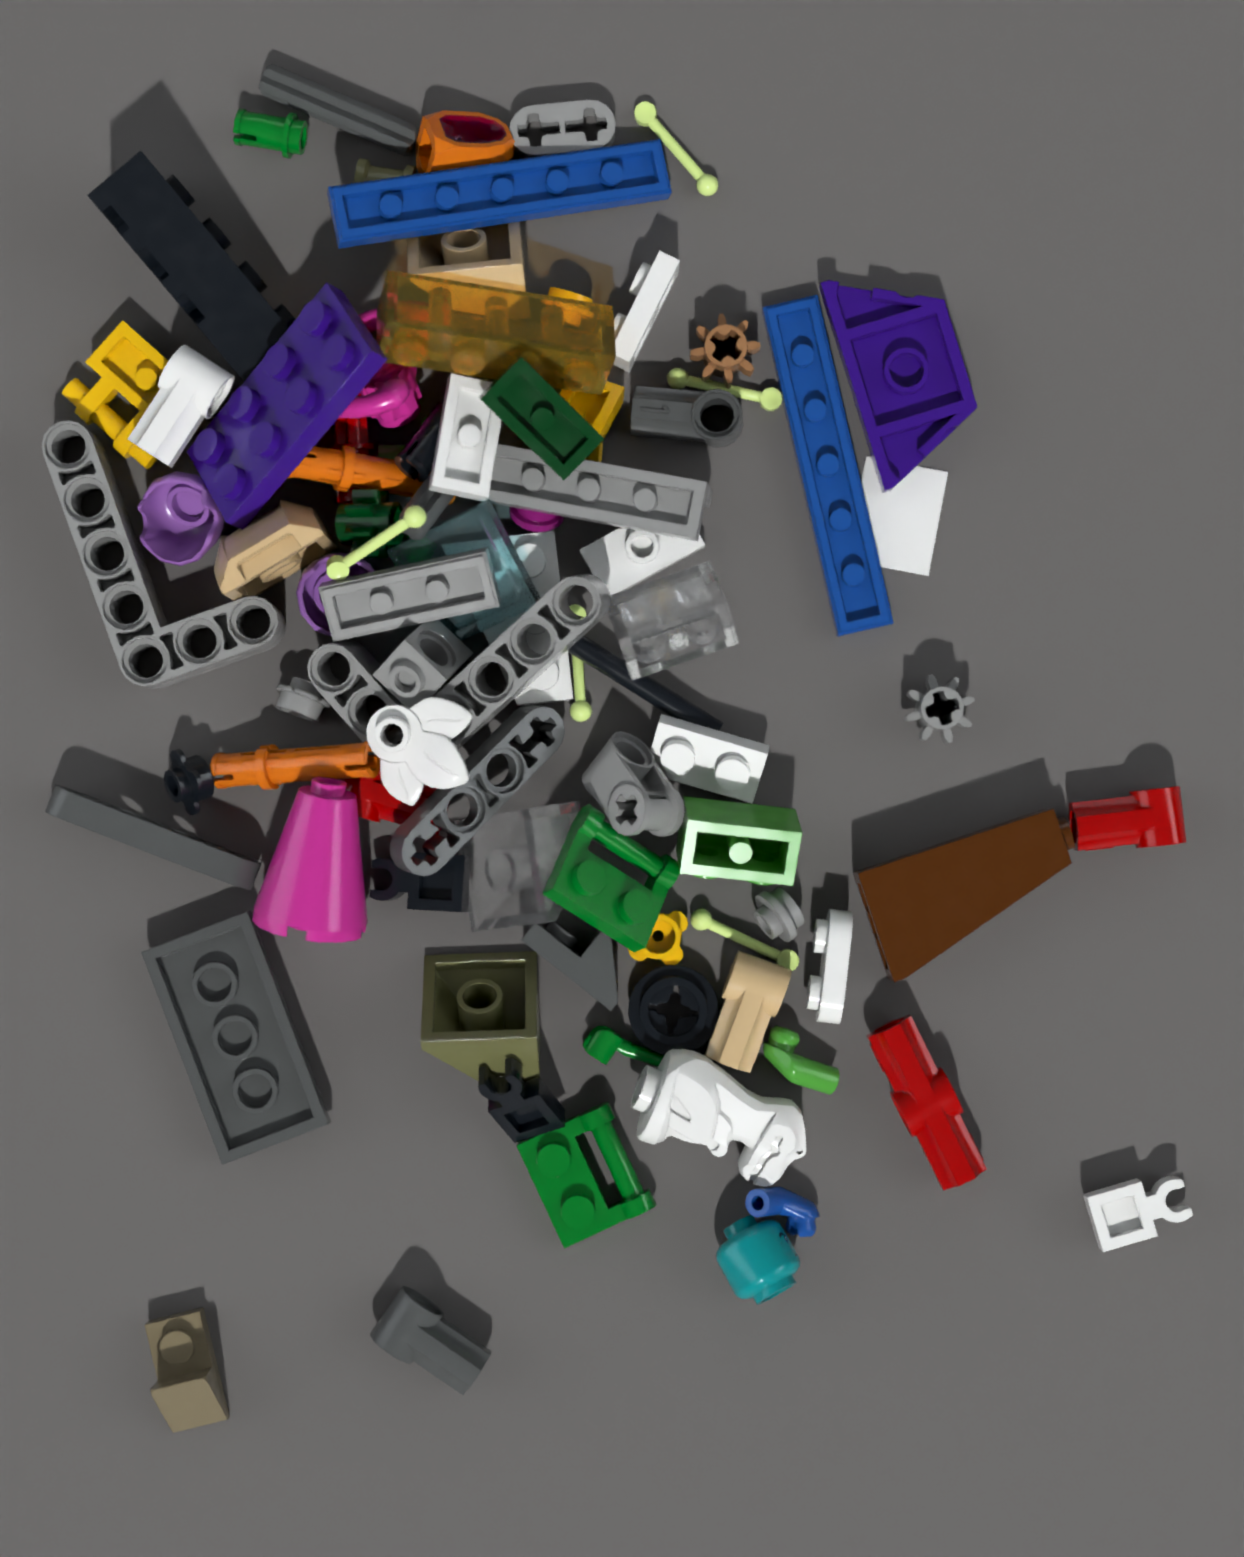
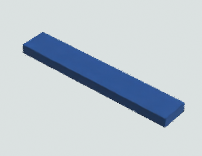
[327,139,672,249]
[762,295,894,637]

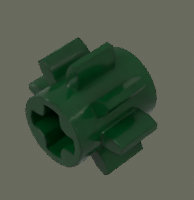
[335,489,404,558]

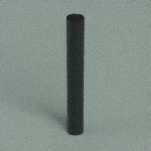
[568,636,723,731]

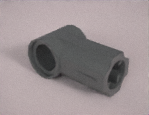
[630,386,743,448]
[370,1286,491,1395]

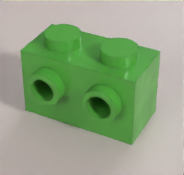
[676,796,802,886]

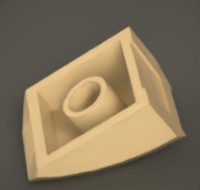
[214,500,338,601]

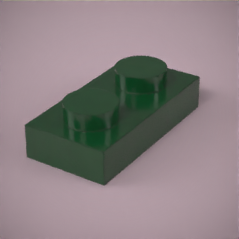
[479,355,604,481]

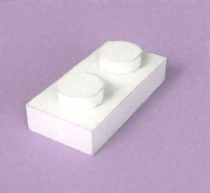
[604,250,680,373]
[428,373,502,502]
[651,714,770,804]

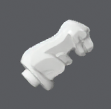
[631,1049,807,1187]

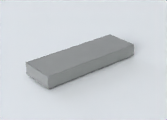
[318,547,502,642]

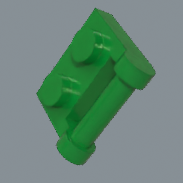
[542,804,680,952]
[516,1102,657,1249]

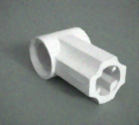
[128,345,235,468]

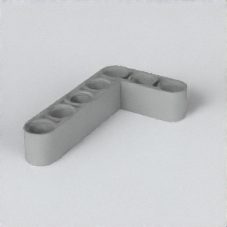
[42,420,286,689]
[307,574,611,754]

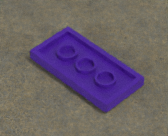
[187,282,388,530]

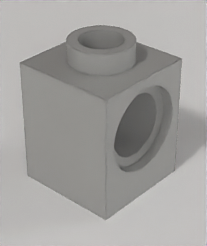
[373,620,473,708]

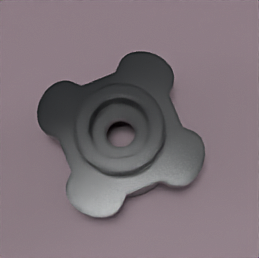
[164,749,214,815]

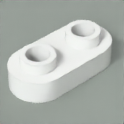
[806,909,853,1024]

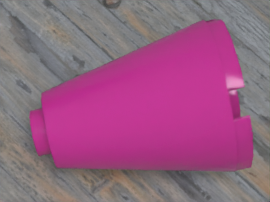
[252,777,368,943]

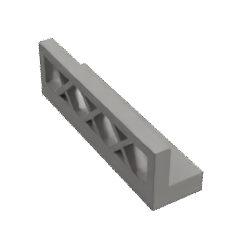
[476,444,713,541]

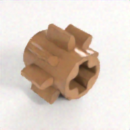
[689,313,761,388]

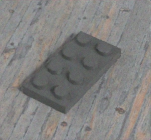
[141,911,331,1165]

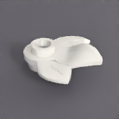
[366,697,473,806]

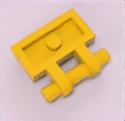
[62,320,168,469]

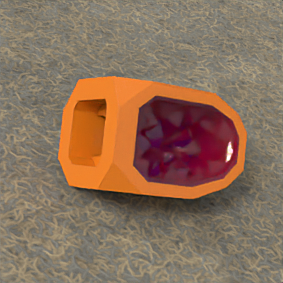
[415,110,515,174]

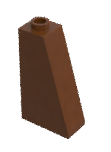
[853,809,1075,982]

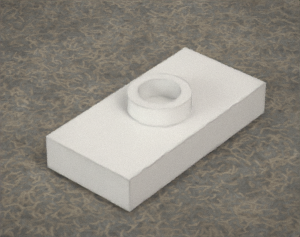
[579,527,705,599]

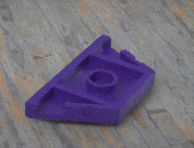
[819,280,978,493]

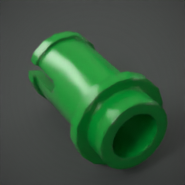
[233,108,308,159]

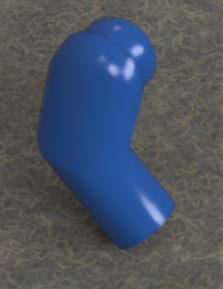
[745,1186,820,1237]

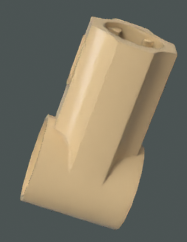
[704,950,792,1073]

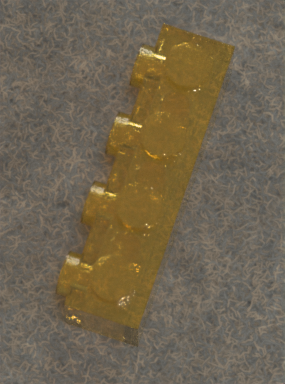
[376,270,616,395]

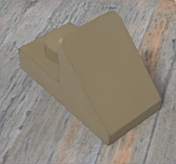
[144,1307,230,1433]

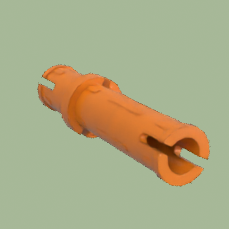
[288,445,456,505]
[210,741,380,790]

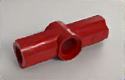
[866,1014,987,1190]

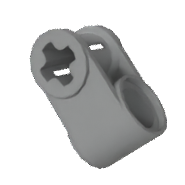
[582,731,685,837]

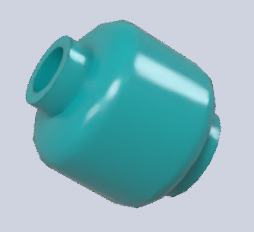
[716,1215,800,1305]

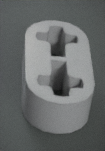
[509,100,616,159]

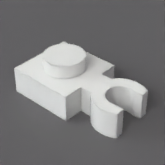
[1083,1176,1193,1252]

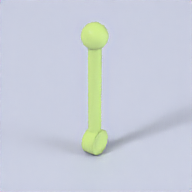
[634,101,719,196]
[667,368,782,411]
[326,505,427,581]
[569,604,592,722]
[690,908,799,971]

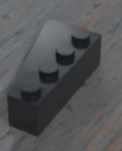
[87,151,296,381]

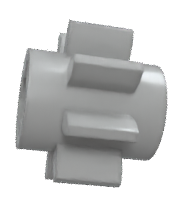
[903,674,975,744]

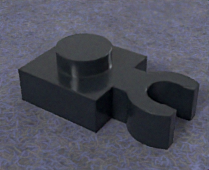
[370,853,471,912]
[478,1057,565,1143]

